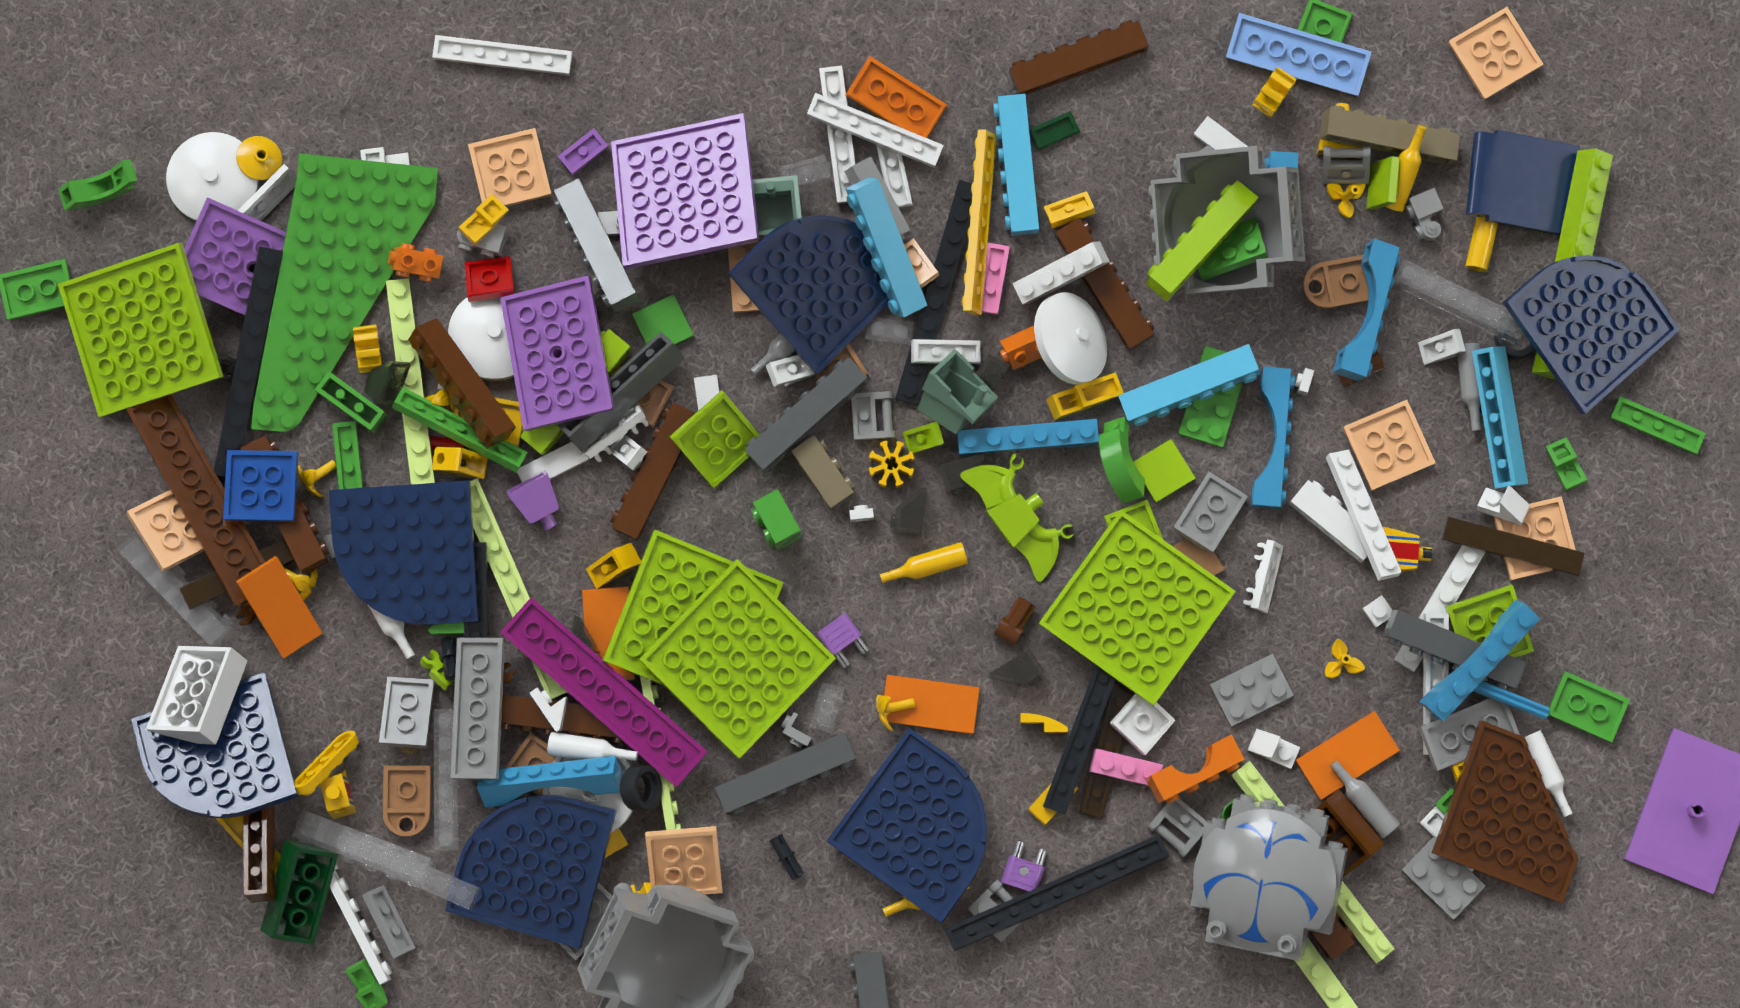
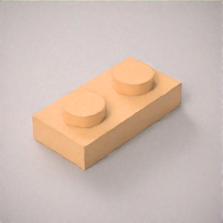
[904,238,940,288]

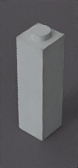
[844,157,910,240]

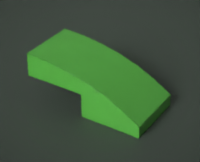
[1545,437,1587,492]
[345,958,388,1008]

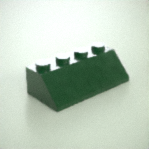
[260,840,339,945]

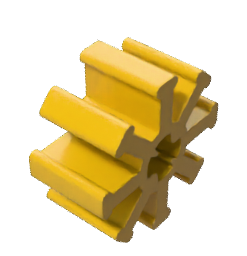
[1252,66,1297,118]
[353,324,383,373]
[869,441,914,488]

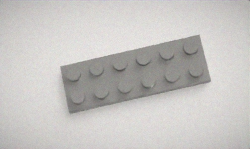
[450,638,505,780]

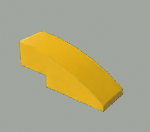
[1046,372,1124,421]

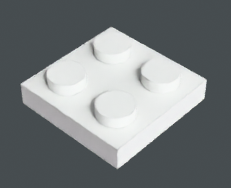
[1110,693,1175,755]

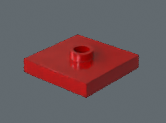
[464,256,514,302]

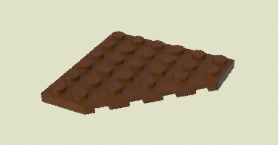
[1432,720,1578,904]

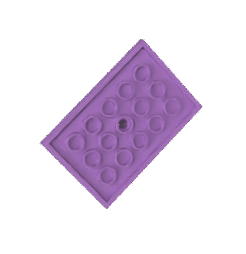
[184,197,286,326]
[500,276,615,431]
[1624,728,1740,894]

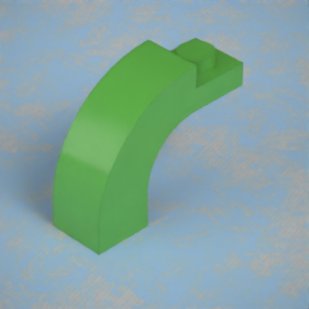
[58,159,137,211]
[1099,417,1145,503]

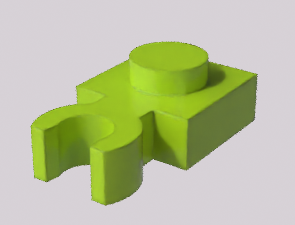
[420,650,455,691]

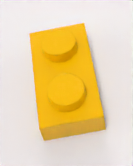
[1044,191,1095,229]

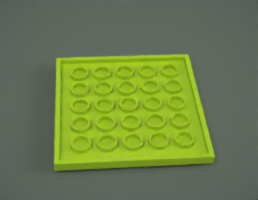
[58,243,223,417]
[1039,510,1236,706]
[602,530,784,686]
[638,559,836,759]

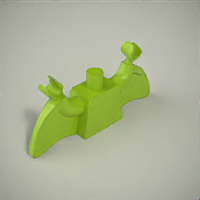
[960,453,1075,582]

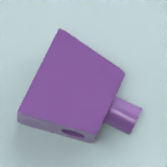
[507,470,559,530]

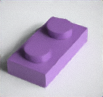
[558,128,609,176]

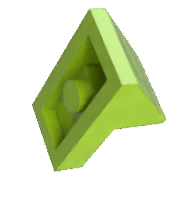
[902,422,944,453]

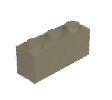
[791,435,855,510]

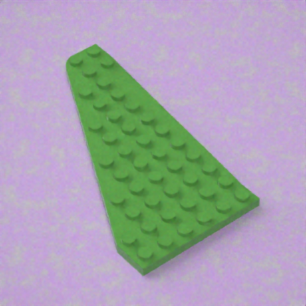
[251,153,438,432]

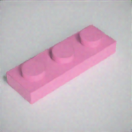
[982,243,1010,315]
[1089,749,1163,786]

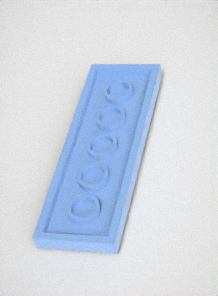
[1226,13,1372,96]

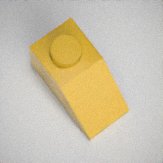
[586,543,641,589]

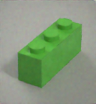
[315,371,388,434]

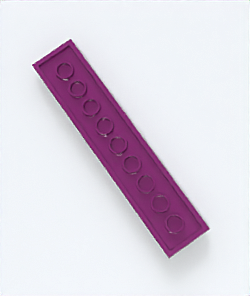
[500,597,708,788]

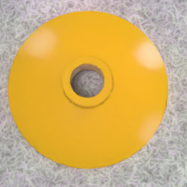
[236,136,282,181]

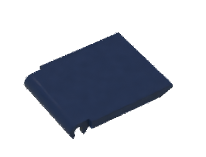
[1466,130,1580,235]

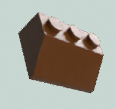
[1315,789,1384,877]

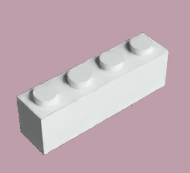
[1012,241,1110,304]
[1289,480,1367,563]

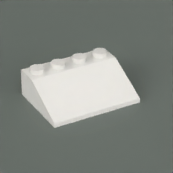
[146,646,248,745]

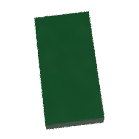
[1029,111,1080,151]

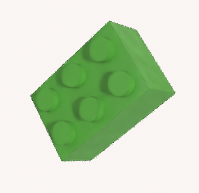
[751,489,802,551]

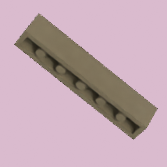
[1319,105,1460,165]

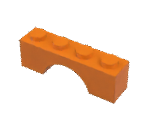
[1145,734,1245,804]

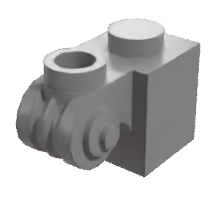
[1405,188,1444,241]
[457,224,508,259]

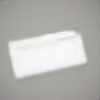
[809,682,845,734]

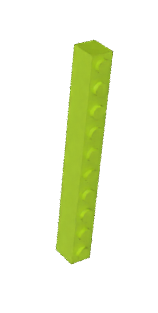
[1532,148,1613,379]

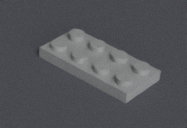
[1418,698,1520,771]

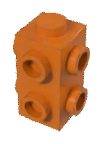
[388,243,443,282]
[999,326,1042,370]

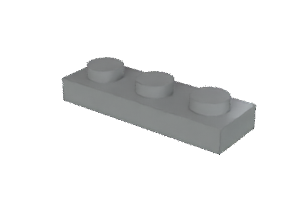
[362,885,415,959]

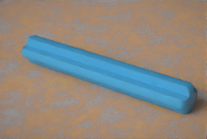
[1473,681,1550,719]

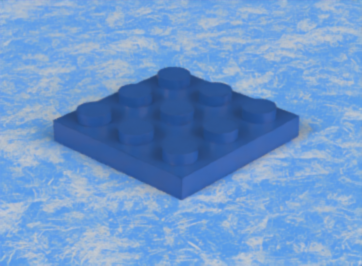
[223,450,299,522]

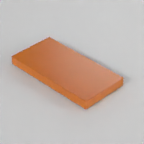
[845,56,947,138]
[236,556,322,659]
[582,587,635,681]
[884,675,980,734]
[1295,711,1400,800]

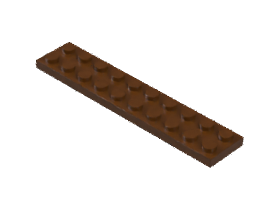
[126,394,265,608]

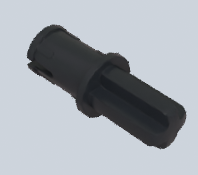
[440,636,456,681]
[769,834,804,880]

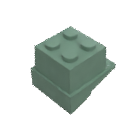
[753,175,802,241]
[917,349,998,434]

